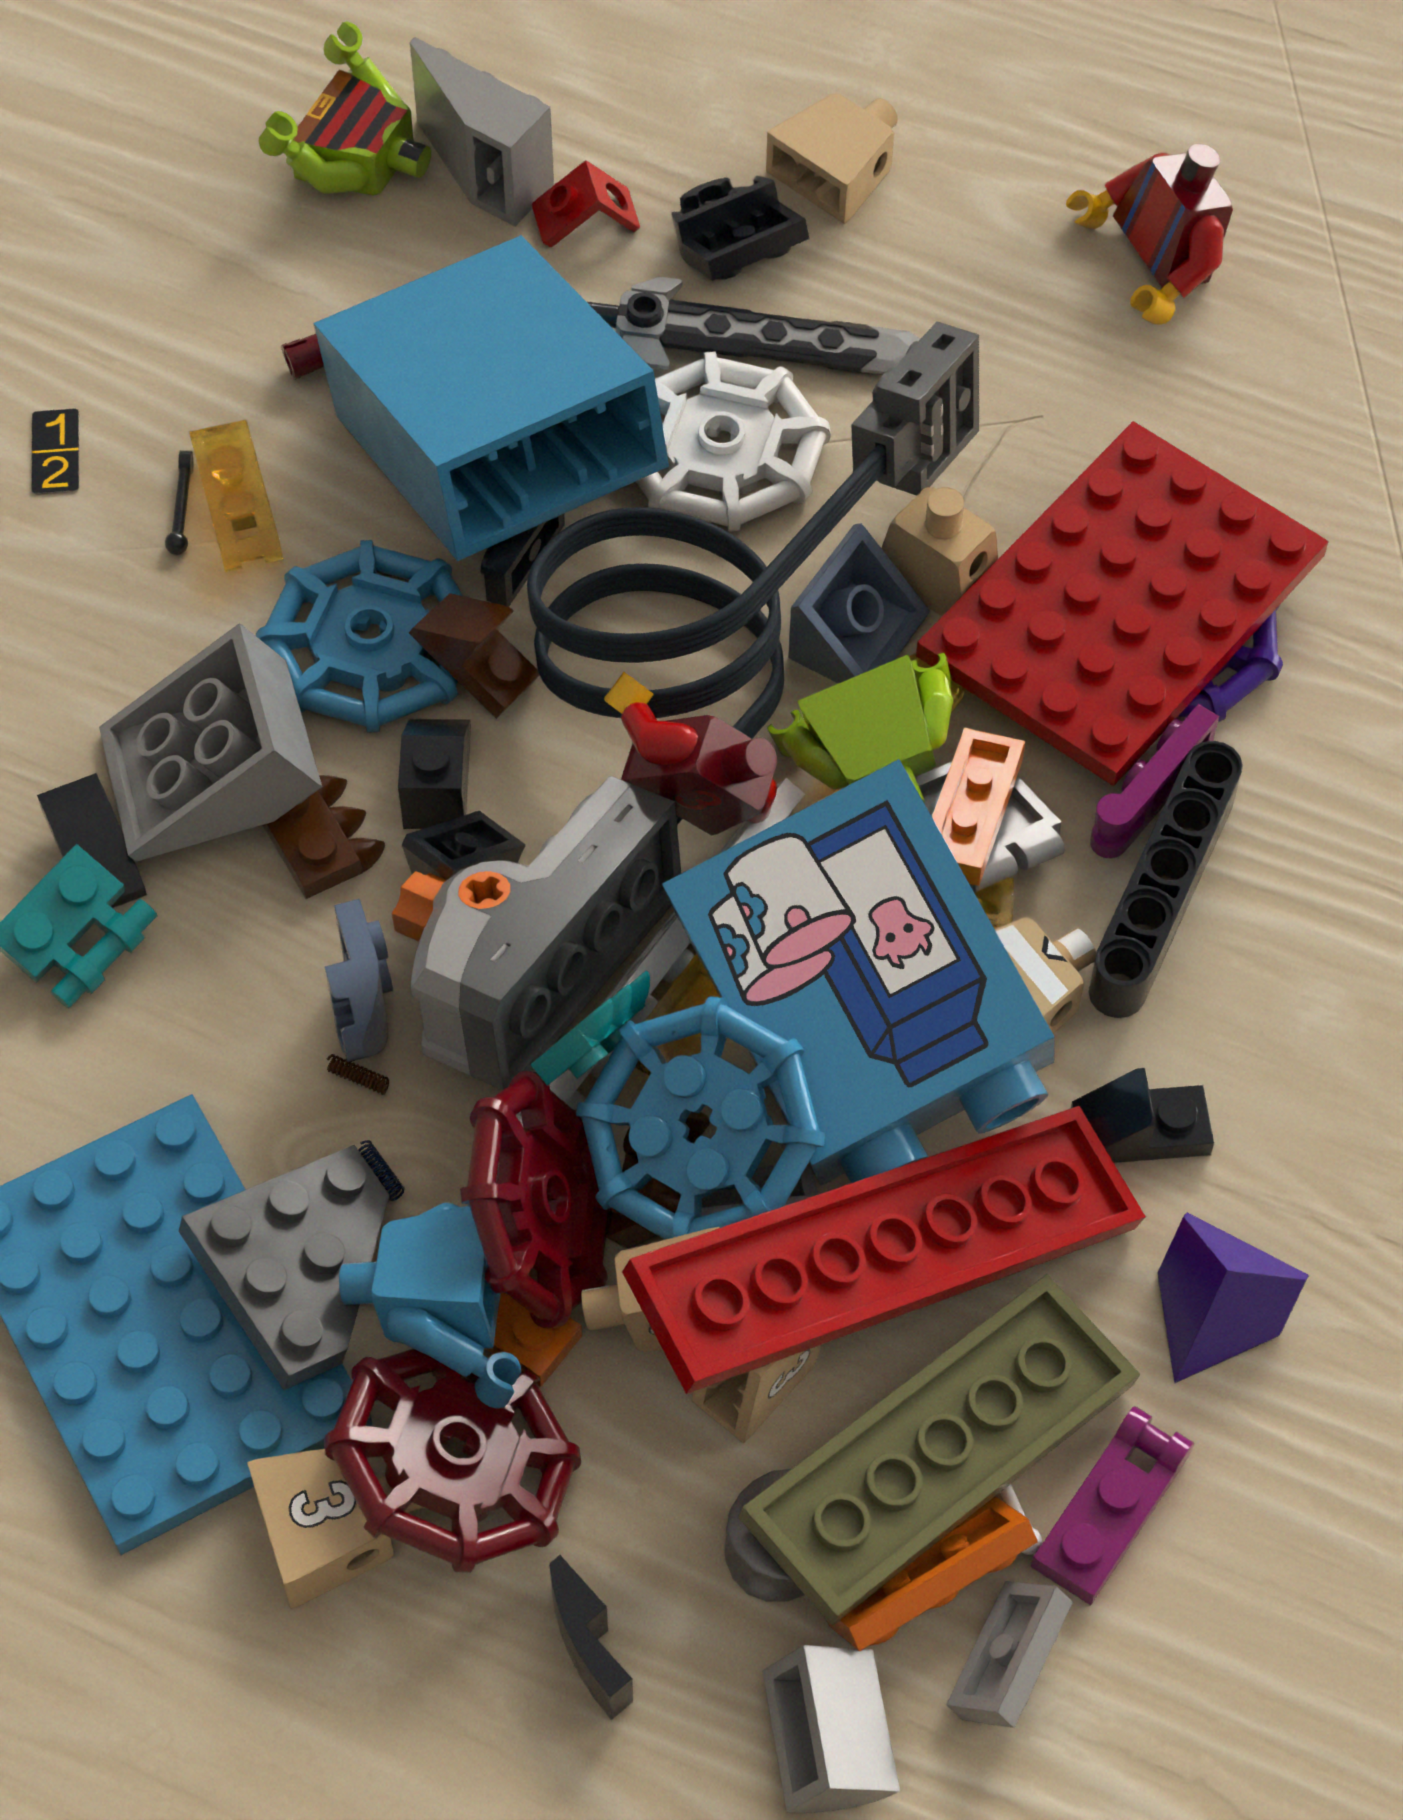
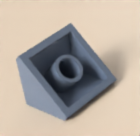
[788,523,930,683]

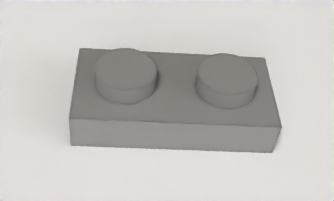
[946,1581,1073,1728]

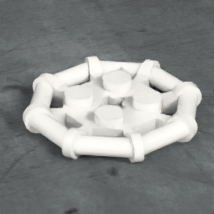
[636,352,831,532]

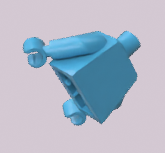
[339,1202,521,1408]

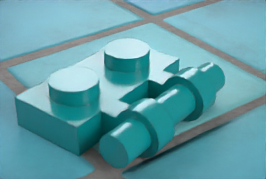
[0,844,158,1008]

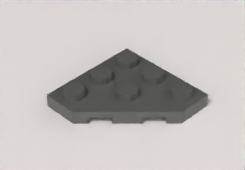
[178,1145,389,1390]

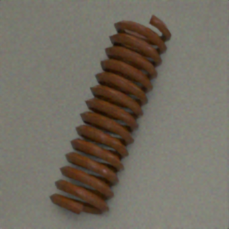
[327,1054,389,1095]

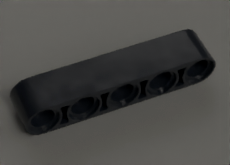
[1088,741,1243,1018]

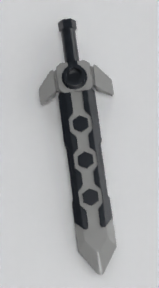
[586,277,920,375]

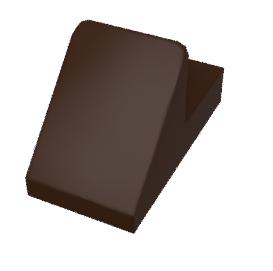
[409,593,540,719]

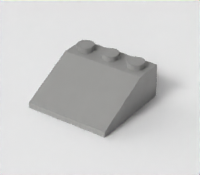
[99,623,322,862]

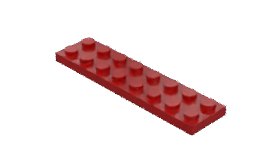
[622,1106,1146,1394]

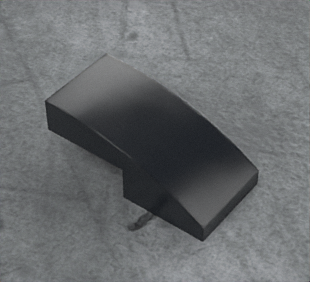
[37,773,147,908]
[549,1555,633,1720]

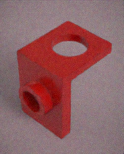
[531,160,640,248]

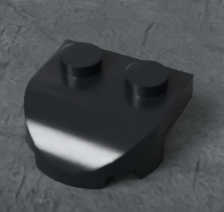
[671,176,810,281]

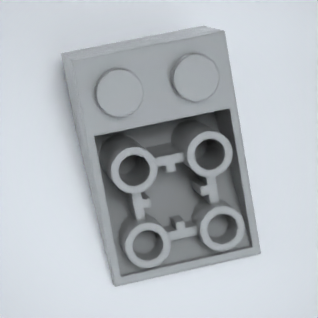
[410,37,554,227]

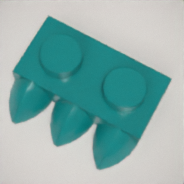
[530,970,650,1086]

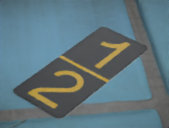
[32,409,79,494]

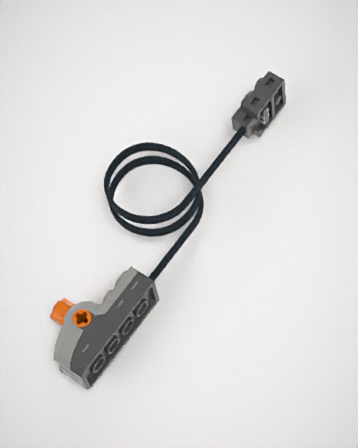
[391,321,979,1090]

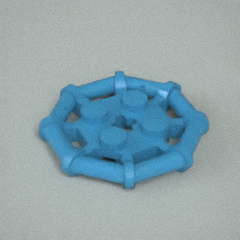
[256,540,463,733]
[576,996,826,1240]

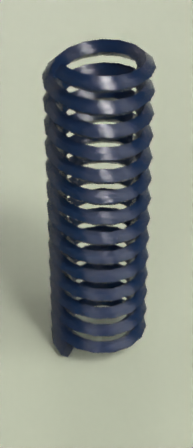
[358,1140,405,1201]

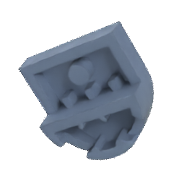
[325,899,393,1063]

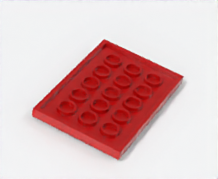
[916,421,1329,787]

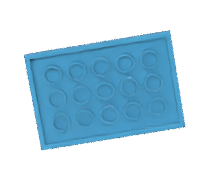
[0,1094,373,1555]

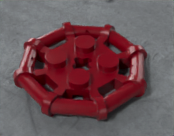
[460,1071,610,1328]
[324,1349,582,1573]

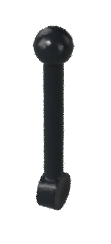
[165,450,194,555]

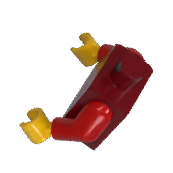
[1066,144,1233,325]
[604,672,778,836]

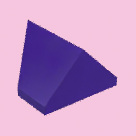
[1157,1212,1309,1383]

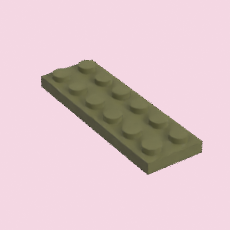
[738,1274,1140,1626]

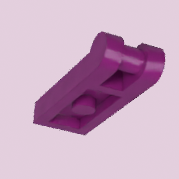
[1090,704,1219,859]
[1031,1406,1195,1605]

